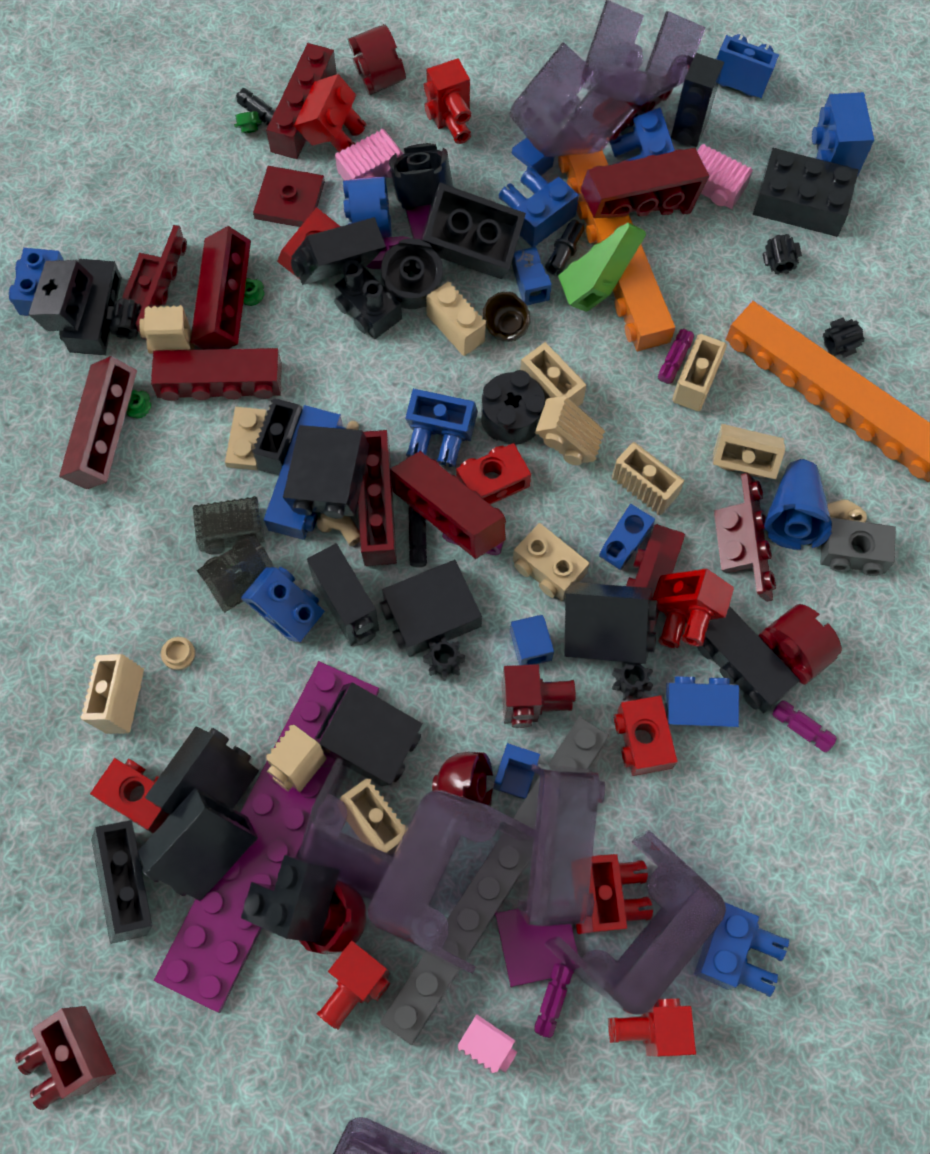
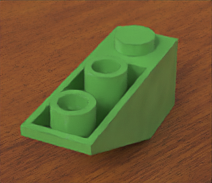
[558,222,647,312]

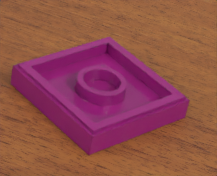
[495,898,582,987]

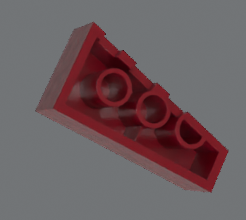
[580,148,709,218]

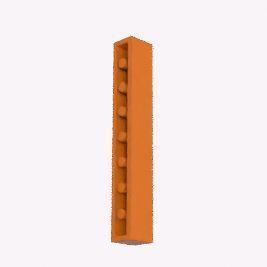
[558,134,675,351]
[725,301,930,483]

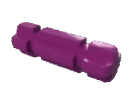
[658,329,694,384]
[772,700,837,752]
[534,962,573,1038]

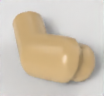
[827,499,867,522]
[316,513,360,546]

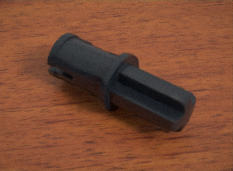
[545,219,584,276]

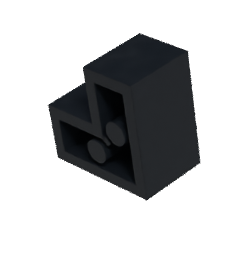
[241,855,340,943]

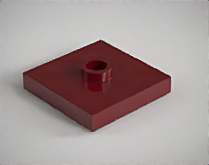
[253,166,325,227]

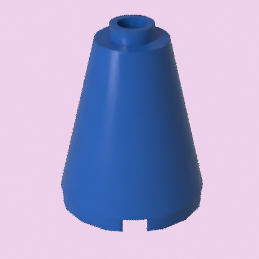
[764,459,832,550]

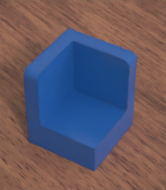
[512,131,556,176]
[510,615,554,665]
[493,743,540,799]

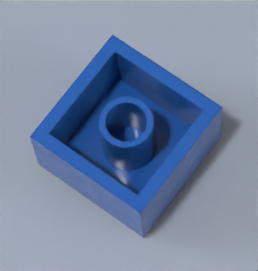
[812,92,874,177]

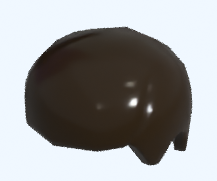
[483,292,531,342]

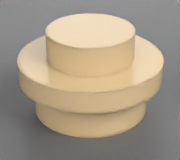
[161,637,195,670]

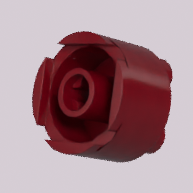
[347,24,406,95]
[758,604,842,685]

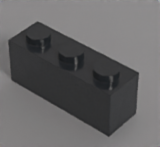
[671,53,724,147]
[59,259,122,355]
[697,606,800,714]
[91,820,152,944]

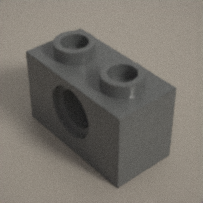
[820,518,896,576]

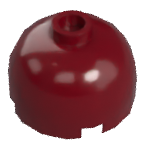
[432,752,493,822]
[299,880,367,955]

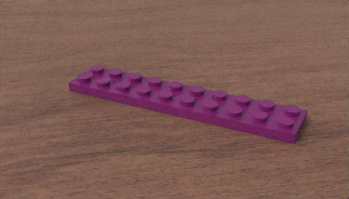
[153,661,379,1013]

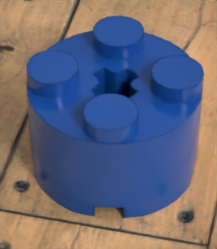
[343,176,392,238]

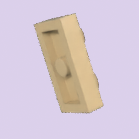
[225,406,267,470]

